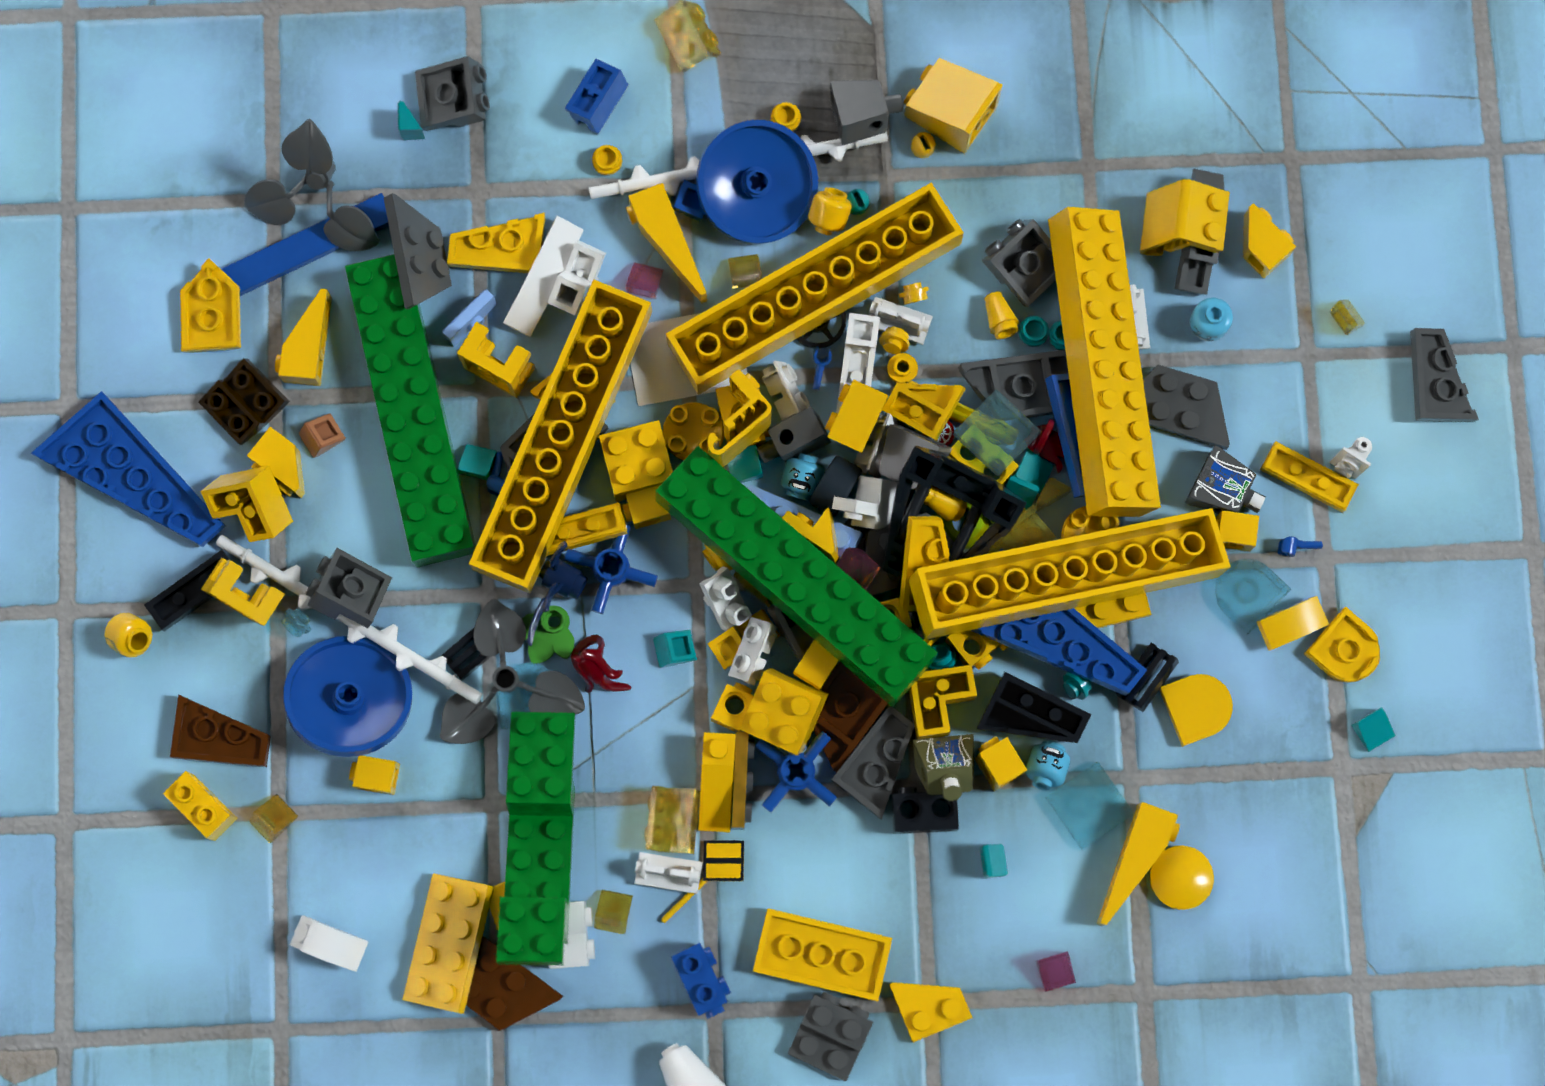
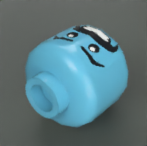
[1190,297,1233,341]
[781,453,825,500]
[1025,741,1070,791]

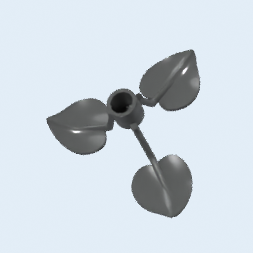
[244,118,380,251]
[440,599,585,744]

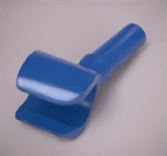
[812,345,832,390]
[487,452,505,496]
[1277,536,1323,557]

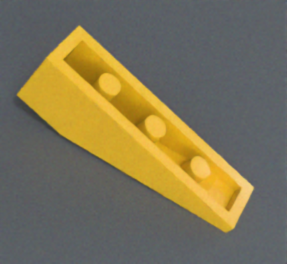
[625,183,707,303]
[1096,802,1180,926]

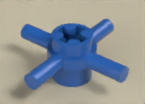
[565,523,658,614]
[755,731,837,813]

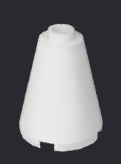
[659,1043,726,1086]

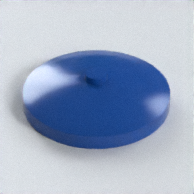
[696,120,818,244]
[283,636,412,757]

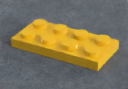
[402,873,494,1014]
[753,908,892,1002]

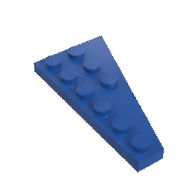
[31,391,226,547]
[970,548,1147,696]

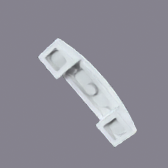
[502,216,584,338]
[836,313,880,414]

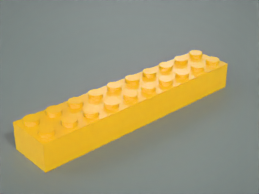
[666,182,964,395]
[1048,207,1161,517]
[469,279,652,594]
[908,508,1231,640]

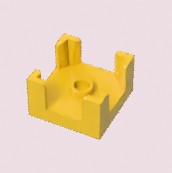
[457,322,536,398]
[201,558,285,626]

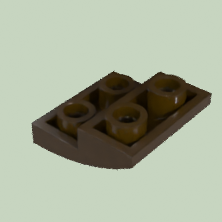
[198,358,290,445]

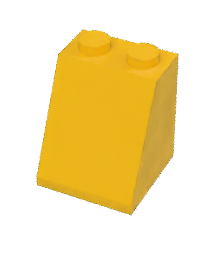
[903,58,1003,154]

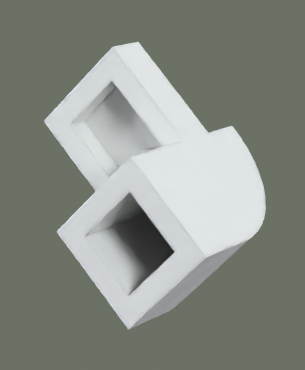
[547,240,606,315]
[832,476,898,529]
[290,915,369,972]

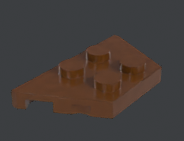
[814,662,888,773]
[466,935,563,1031]

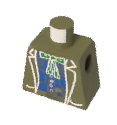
[913,734,974,801]

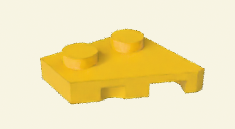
[882,383,966,441]
[889,982,972,1043]

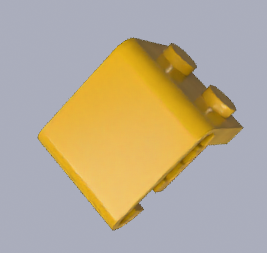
[1140,179,1230,256]
[707,369,771,467]

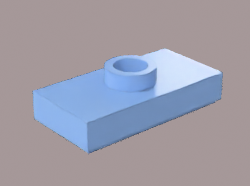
[443,289,497,347]

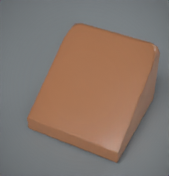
[299,413,346,458]

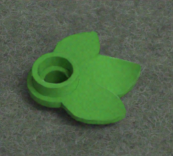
[521,606,575,664]

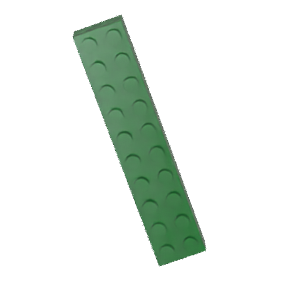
[345,254,476,568]
[655,446,938,707]

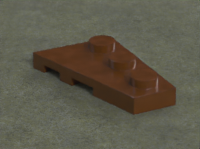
[170,694,271,767]

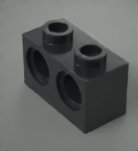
[891,787,959,834]

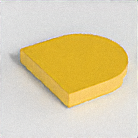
[1304,606,1380,683]
[1159,674,1233,747]

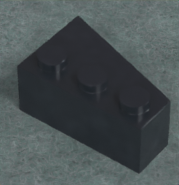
[976,671,1091,743]

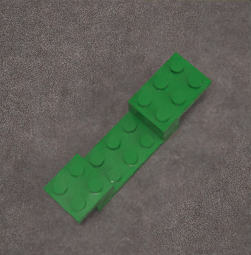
[496,712,576,966]

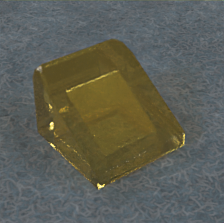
[728,254,762,289]
[1330,299,1365,336]
[1033,477,1071,512]
[250,794,298,843]
[594,890,633,934]

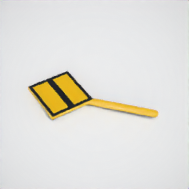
[661,840,744,923]

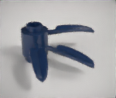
[527,541,588,647]

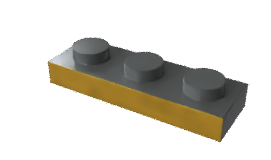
[732,731,755,830]

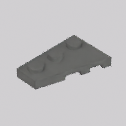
[1410,328,1479,422]
[831,706,915,819]

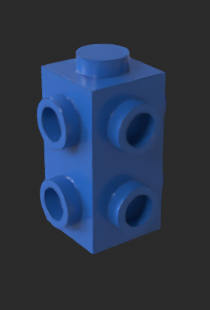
[671,943,731,1019]

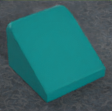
[397,101,425,140]
[457,444,497,480]
[728,444,763,483]
[1015,450,1054,494]
[1006,475,1040,513]
[653,630,697,668]
[1351,707,1396,752]
[980,844,1008,879]

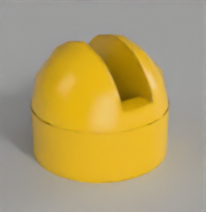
[911,132,935,158]

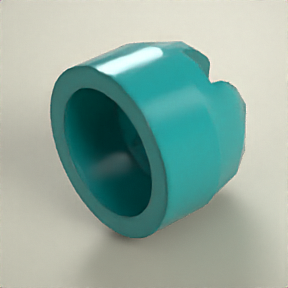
[847,188,870,215]

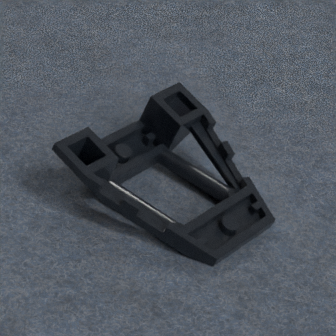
[882,446,1027,579]

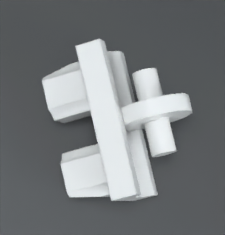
[699,566,751,631]

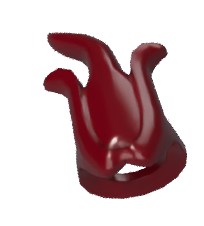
[1024,419,1065,473]
[571,635,632,693]

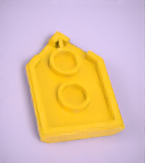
[180,258,241,352]

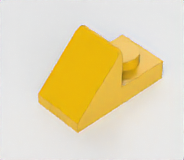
[782,508,839,562]

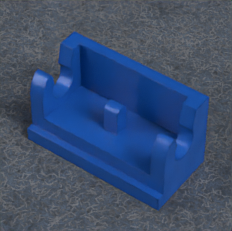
[565,59,628,134]

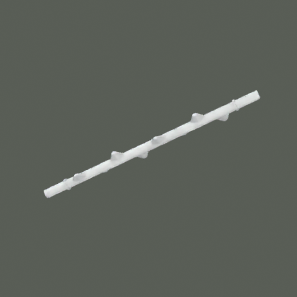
[589,131,888,199]
[216,535,483,704]

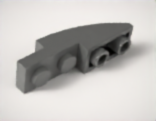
[1174,169,1224,295]

